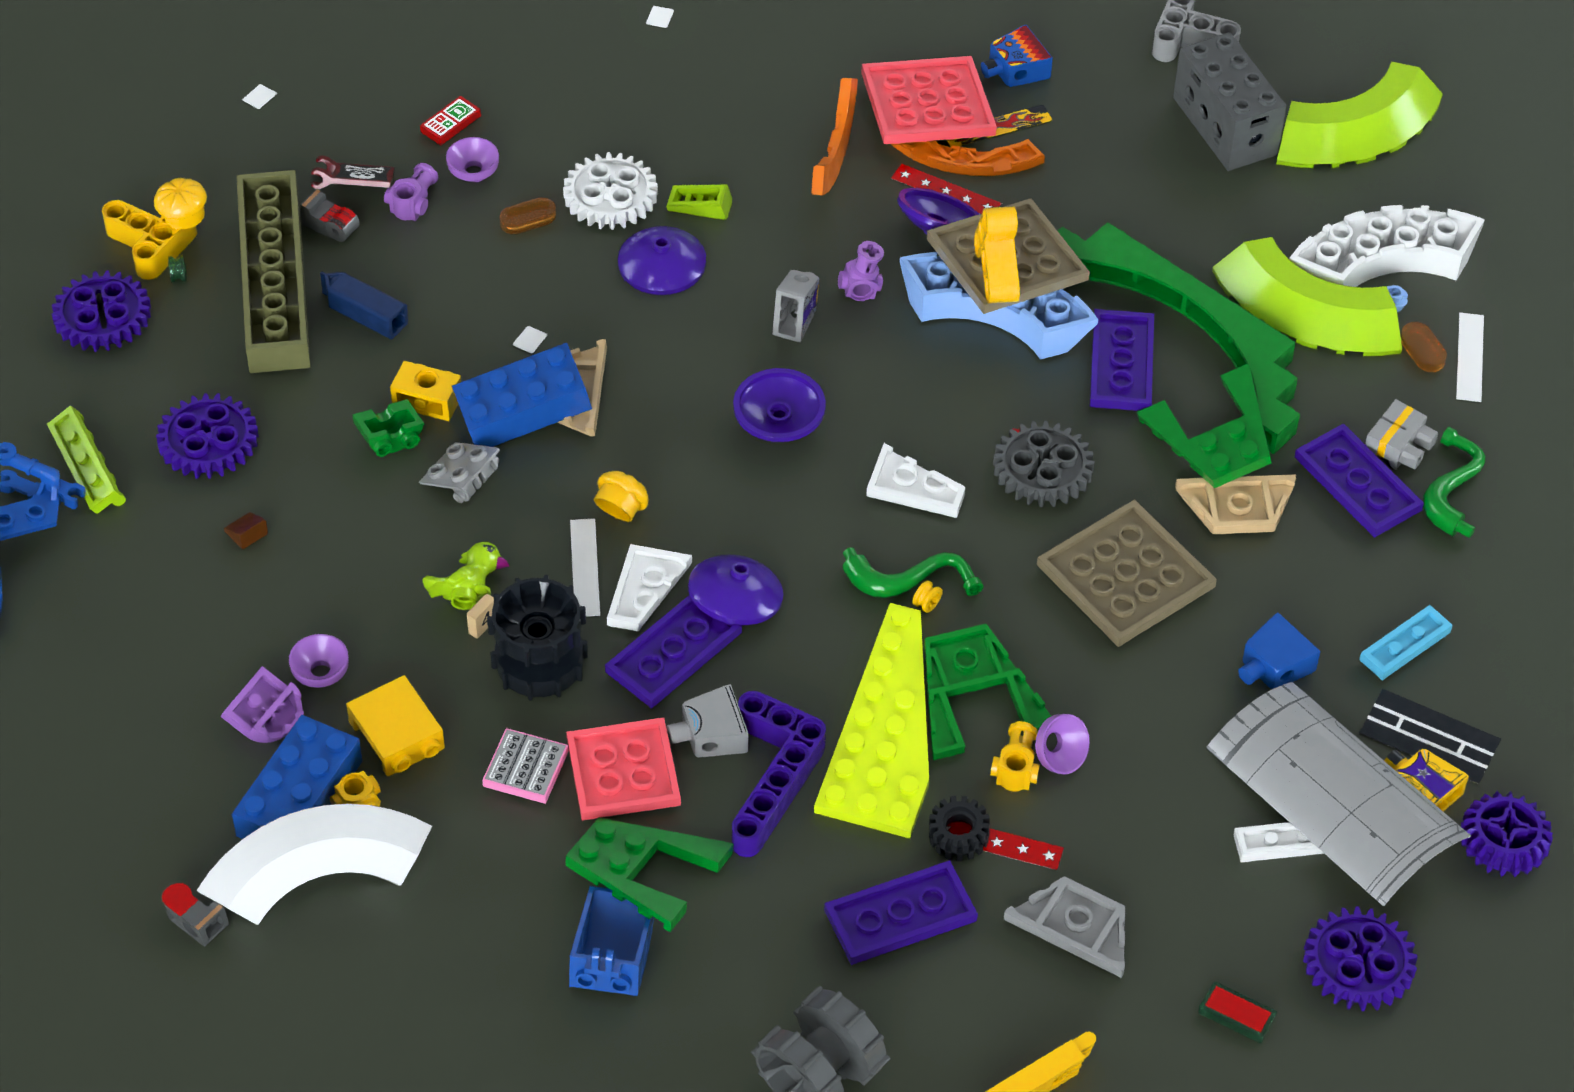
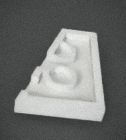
[867,443,965,518]
[607,544,692,631]

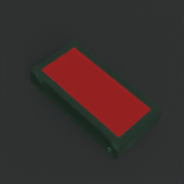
[1198,981,1277,1044]

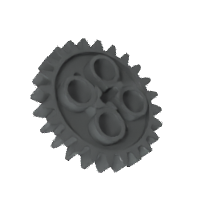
[993,421,1094,507]

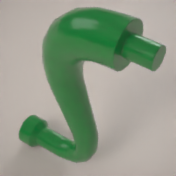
[1423,426,1485,538]
[842,547,984,598]

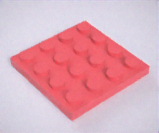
[861,56,997,144]

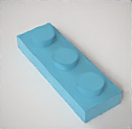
[1359,605,1453,680]

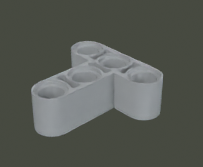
[1152,0,1241,62]

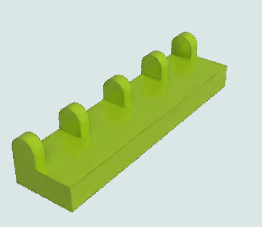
[47,405,126,514]

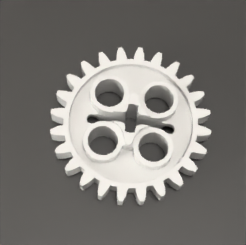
[563,152,658,230]

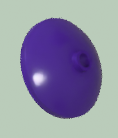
[897,188,979,235]
[618,226,706,295]
[733,368,826,442]
[688,554,783,625]

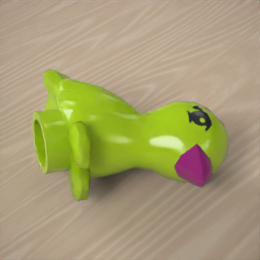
[422,541,509,610]

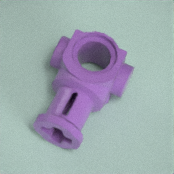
[384,163,439,221]
[838,241,884,301]

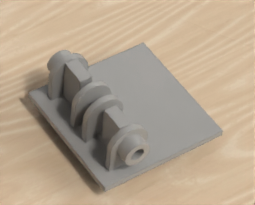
[419,442,500,503]

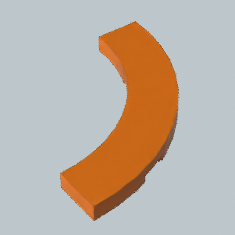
[811,78,858,195]
[891,139,1045,176]

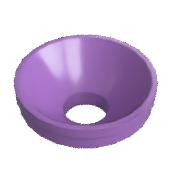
[446,137,499,182]
[289,634,349,688]
[1035,714,1090,774]

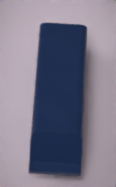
[320,271,408,340]

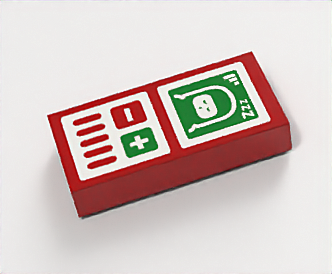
[420,96,481,146]

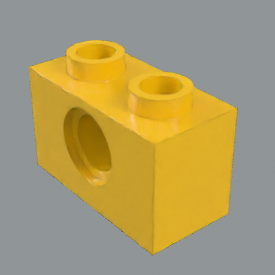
[390,361,461,421]

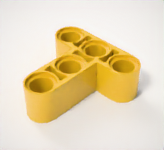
[102,200,197,280]
[974,206,1020,303]

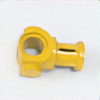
[990,721,1040,792]
[330,771,381,807]

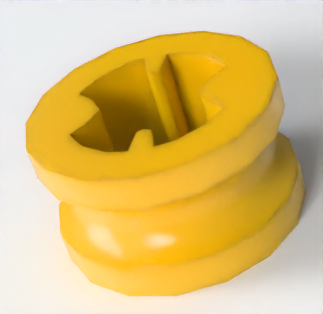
[912,580,943,613]

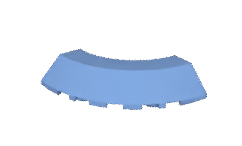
[900,252,1098,360]

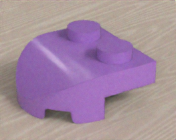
[220,666,304,743]

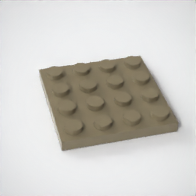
[927,198,1090,314]
[1037,499,1217,647]

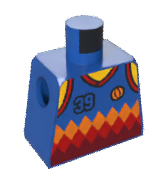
[981,25,1053,87]

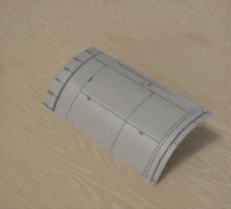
[1207,682,1471,906]

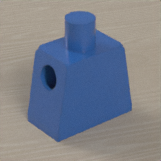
[1238,613,1320,689]

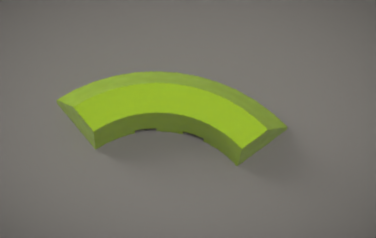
[1276,61,1443,168]
[1212,237,1402,356]

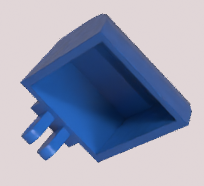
[569,886,654,996]

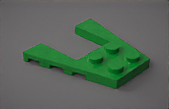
[1137,363,1272,488]
[924,624,1051,760]
[565,818,734,932]

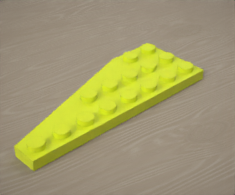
[814,603,929,839]

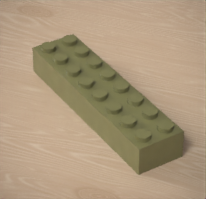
[237,170,311,373]

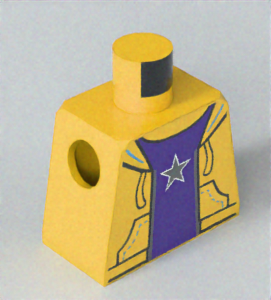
[1384,749,1469,811]

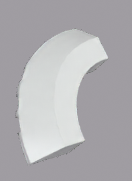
[1289,205,1485,287]
[196,804,432,925]

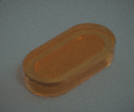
[499,197,556,234]
[1400,322,1447,372]

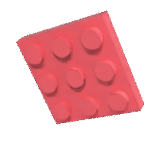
[566,717,681,821]

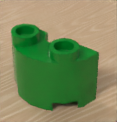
[352,399,424,457]

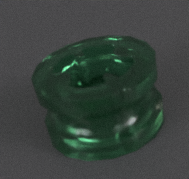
[168,255,187,283]

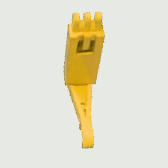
[985,1031,1096,1092]

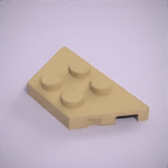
[557,339,607,436]
[1175,474,1296,534]

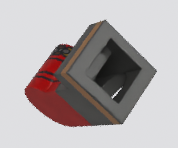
[300,189,360,242]
[162,883,229,947]

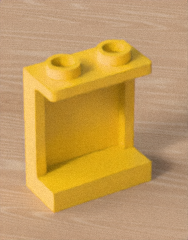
[346,675,445,777]

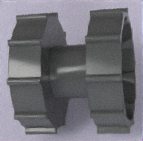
[751,985,891,1092]

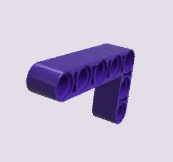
[732,691,826,857]

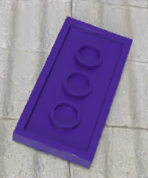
[1090,309,1154,411]
[1294,423,1424,538]
[605,595,742,709]
[824,860,978,965]

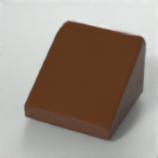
[224,512,268,550]

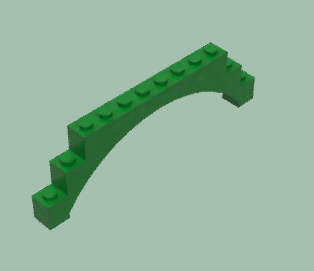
[1057,222,1300,454]

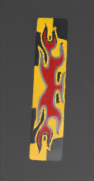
[947,105,1052,147]

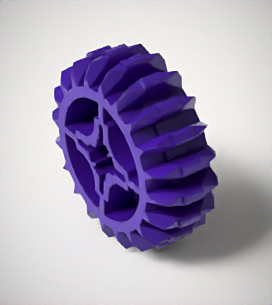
[1460,790,1553,877]

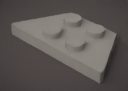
[1004,876,1125,978]

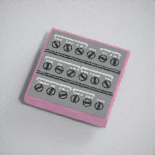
[482,728,569,804]

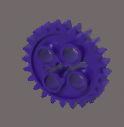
[51,270,151,352]
[156,393,259,479]
[1303,906,1418,1011]

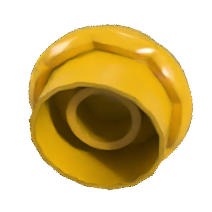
[154,178,207,229]
[594,471,649,522]

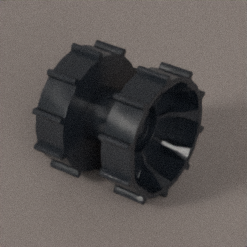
[487,575,588,701]

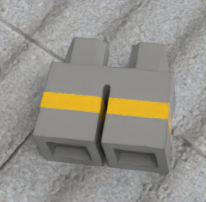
[1365,399,1438,470]

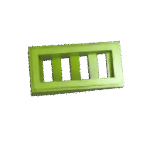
[666,184,732,219]

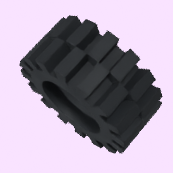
[929,796,990,861]

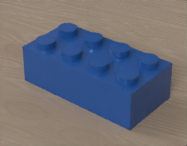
[452,342,592,447]
[232,714,363,839]

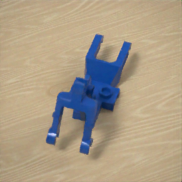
[0,442,86,619]

